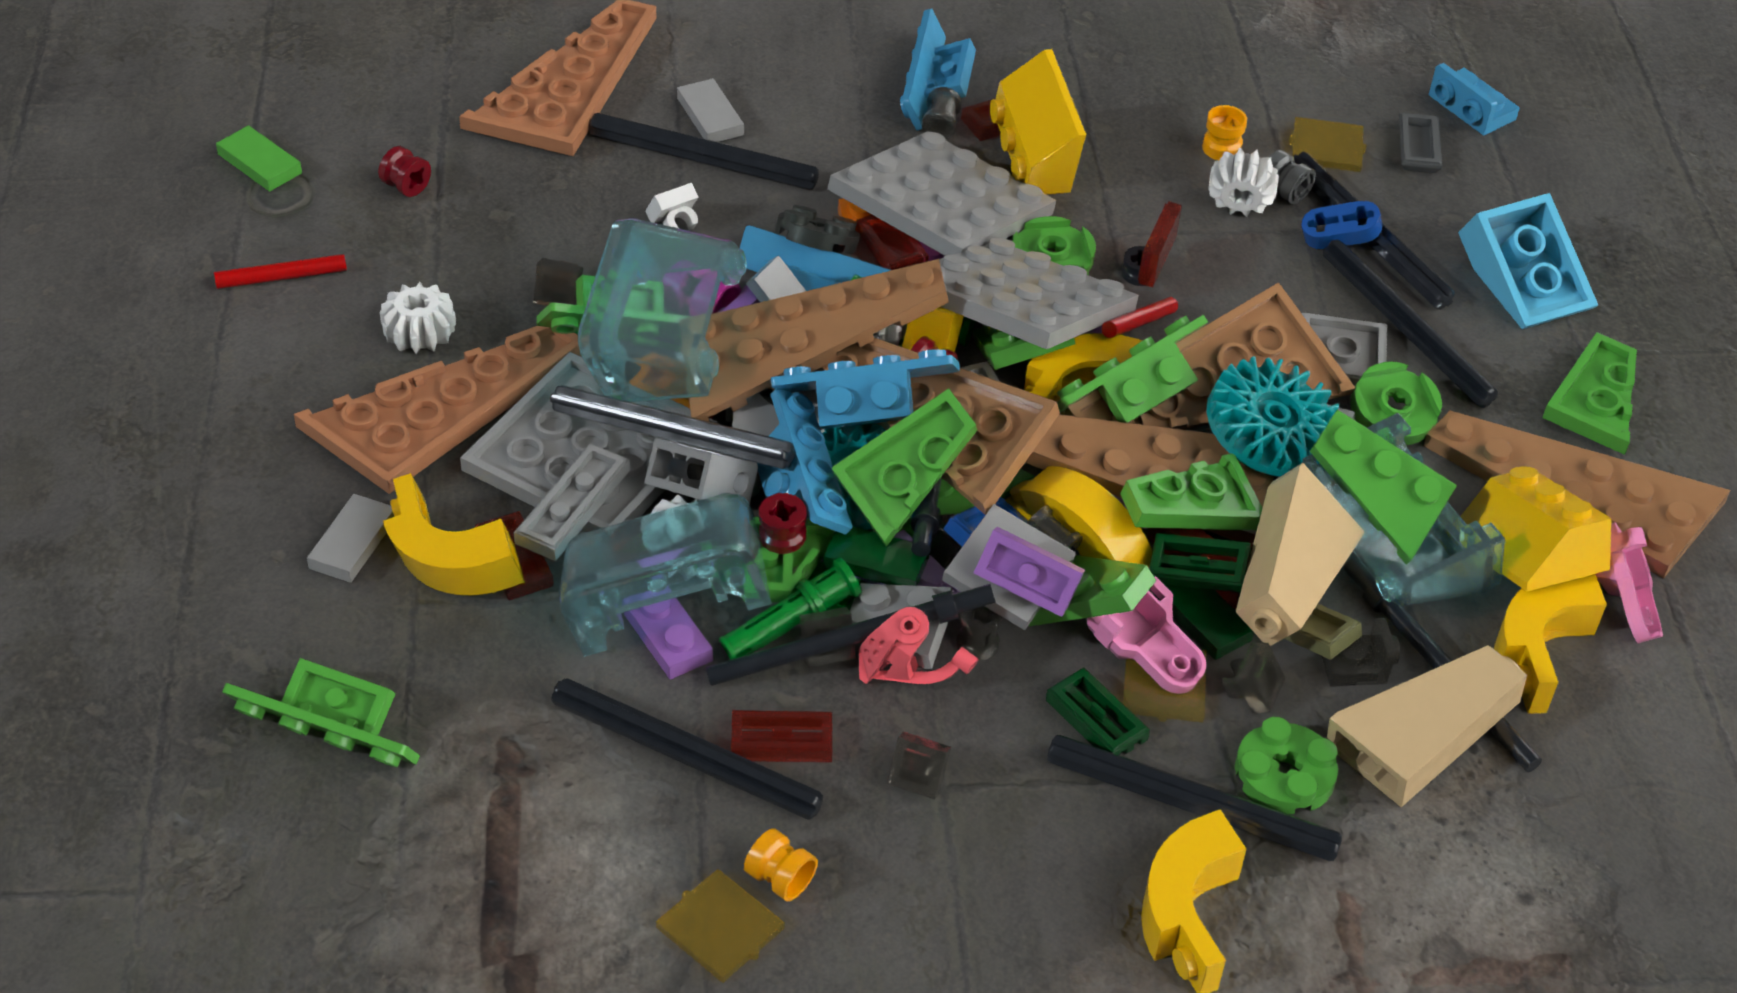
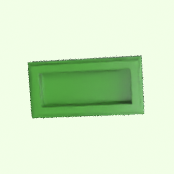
[216,125,302,192]

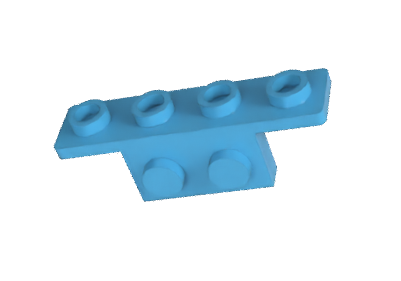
[900,8,976,131]
[736,225,891,291]
[771,349,960,429]
[757,388,853,534]

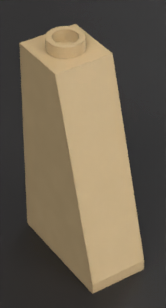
[1236,463,1365,647]
[1327,645,1527,807]

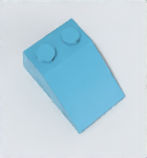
[1458,193,1598,329]

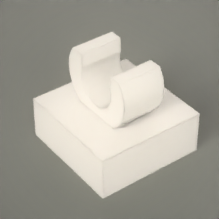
[645,183,699,237]

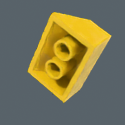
[990,49,1086,195]
[1450,466,1611,591]

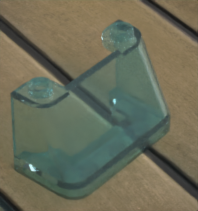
[578,218,747,402]
[1302,413,1505,607]
[559,493,772,657]

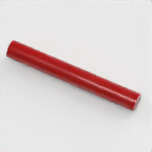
[214,254,347,289]
[1101,297,1178,338]

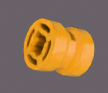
[1202,105,1247,160]
[744,828,818,902]

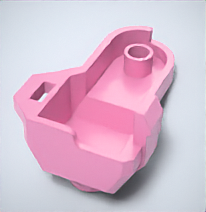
[1596,522,1663,644]
[1087,577,1206,694]

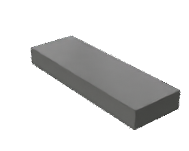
[514,443,630,561]

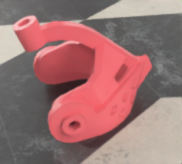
[859,607,979,684]

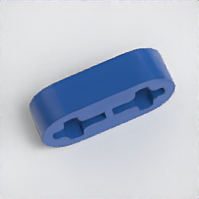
[1301,201,1382,249]

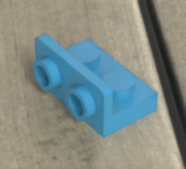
[1429,63,1520,136]

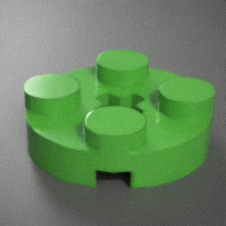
[1012,216,1096,276]
[1350,362,1442,446]
[1235,717,1338,814]

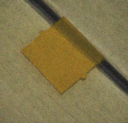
[1289,117,1367,172]
[1123,650,1207,723]
[656,869,785,983]

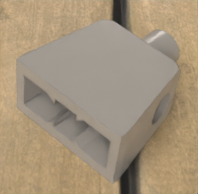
[644,438,762,508]

